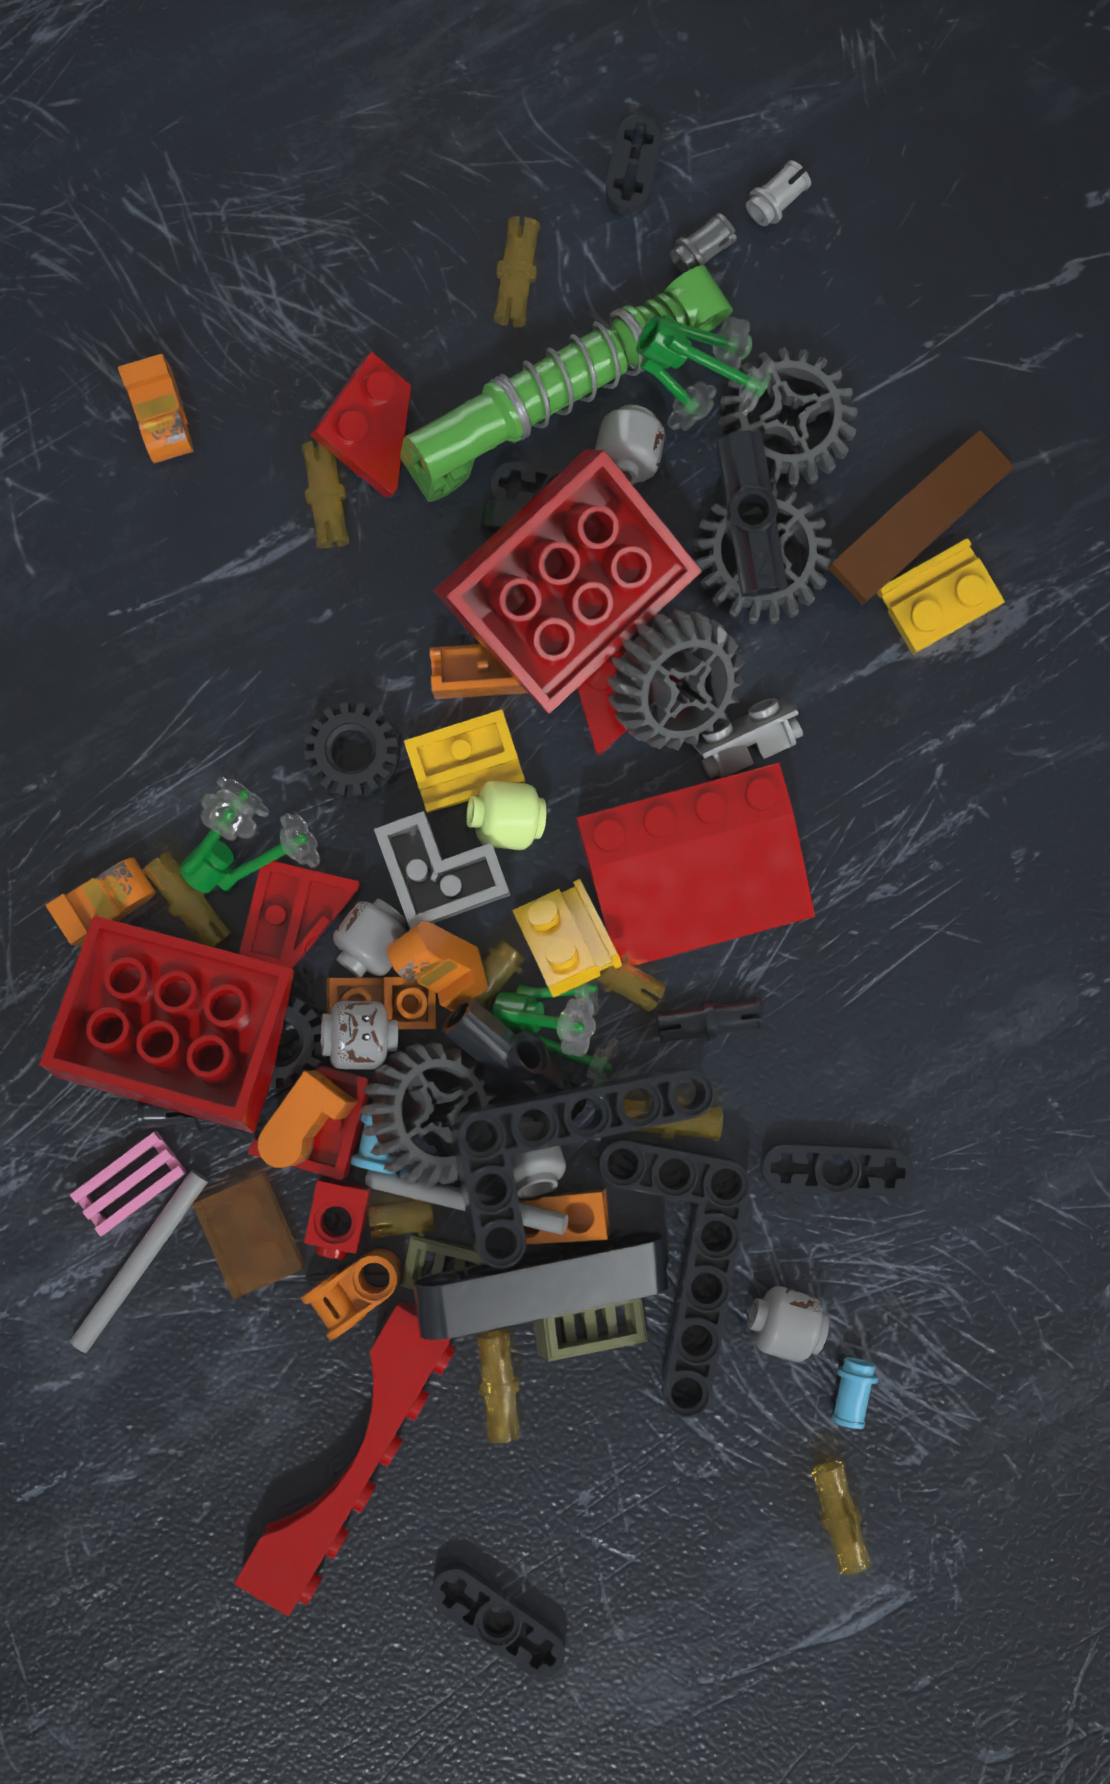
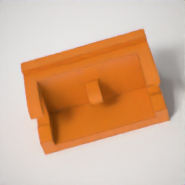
[430,644,527,699]

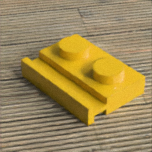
[877,538,1005,655]
[404,709,525,814]
[512,879,622,998]

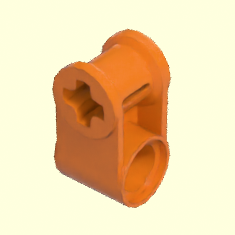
[300,1248,403,1341]

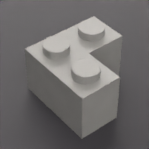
[374,811,510,929]

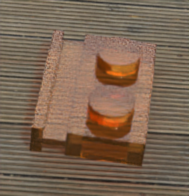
[192,1172,305,1300]

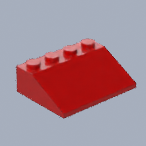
[433,449,702,714]
[576,763,815,971]
[39,915,294,1133]

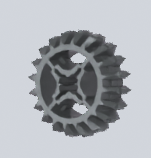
[718,347,858,489]
[693,484,832,624]
[606,609,745,751]
[359,1042,498,1186]

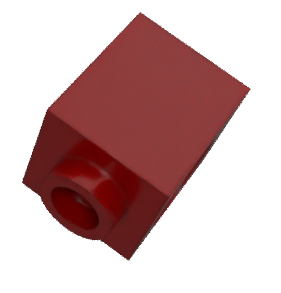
[304,1176,373,1260]

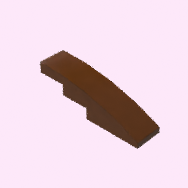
[828,430,1015,605]

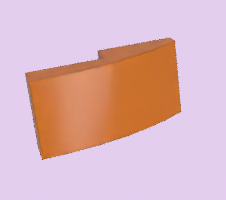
[327,977,436,1029]

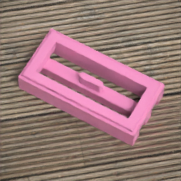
[70,1131,187,1237]

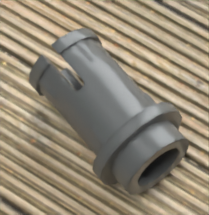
[670,213,737,274]

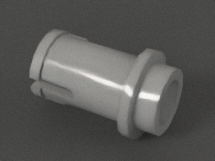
[746,160,811,226]

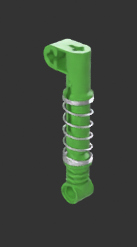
[400,265,733,502]

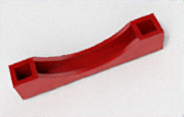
[234,1298,456,1617]

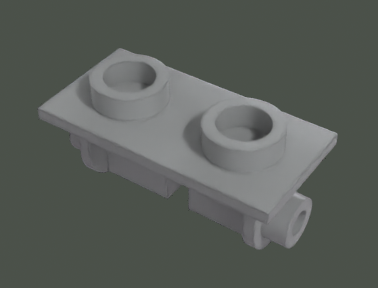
[692,698,803,779]

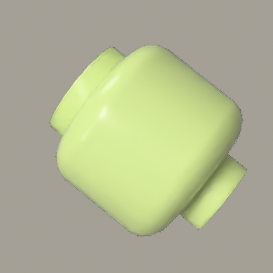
[467,780,546,850]

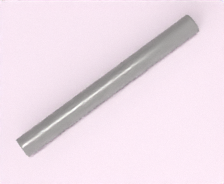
[70,1169,208,1353]
[365,1170,568,1235]

